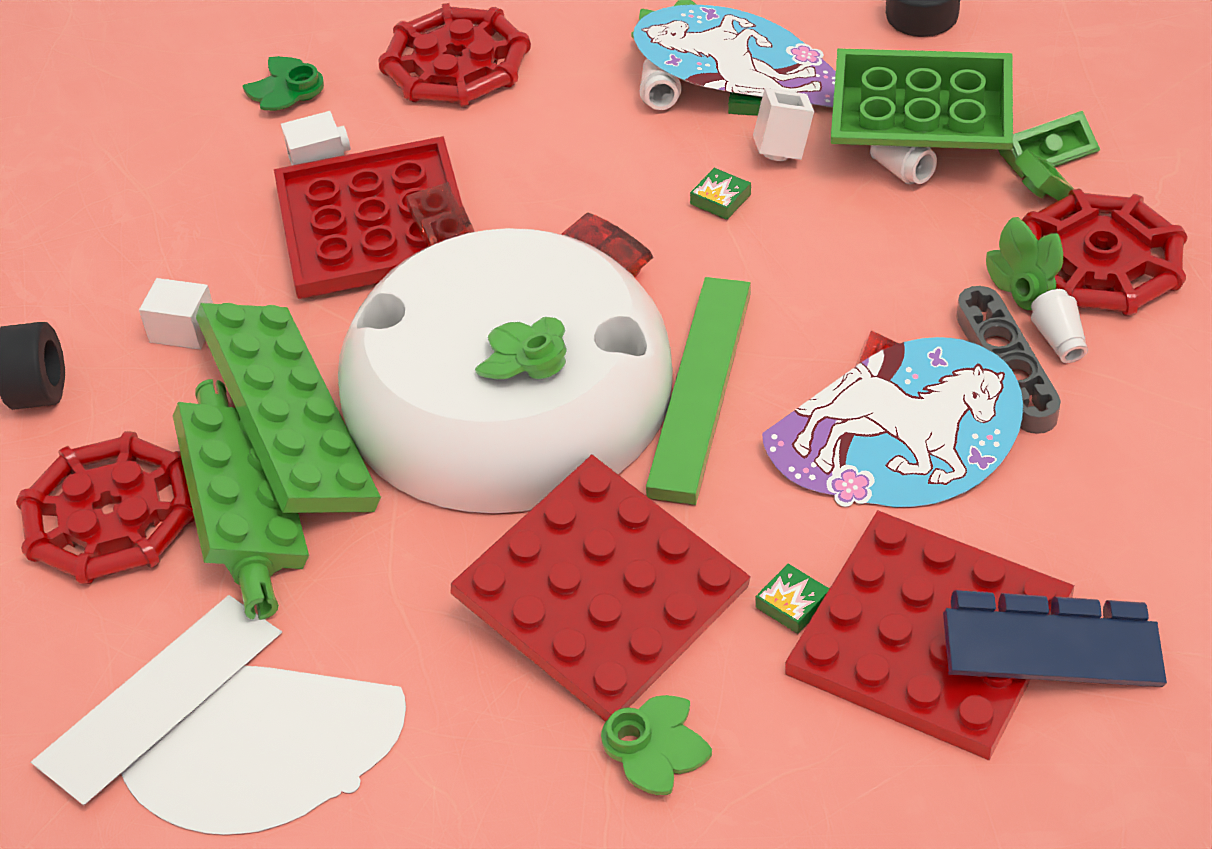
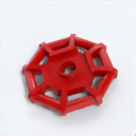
[378,3,531,107]
[1022,188,1188,316]
[16,431,195,584]

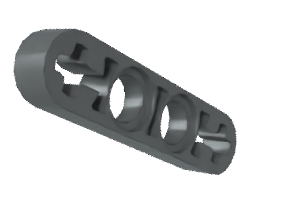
[957,286,1061,434]

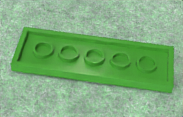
[196,303,381,513]

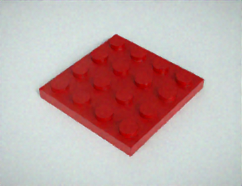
[273,136,470,299]
[450,455,751,721]
[785,510,1075,760]

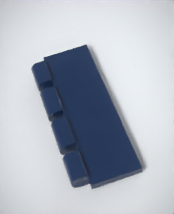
[943,590,1167,687]

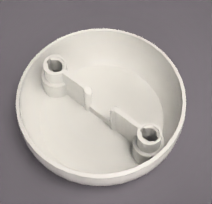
[338,228,673,513]

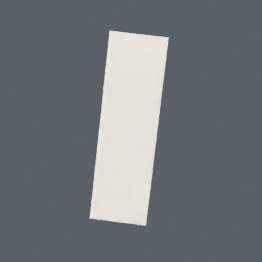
[30,595,282,805]

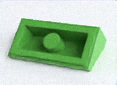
[998,110,1100,179]

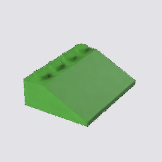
[831,48,1013,150]

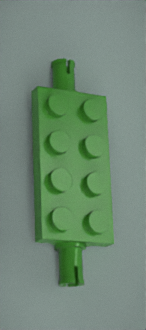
[172,379,309,620]

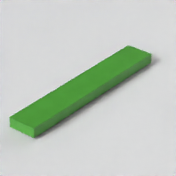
[646,277,751,505]

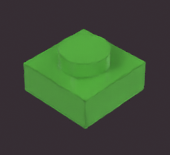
[1014,149,1074,201]

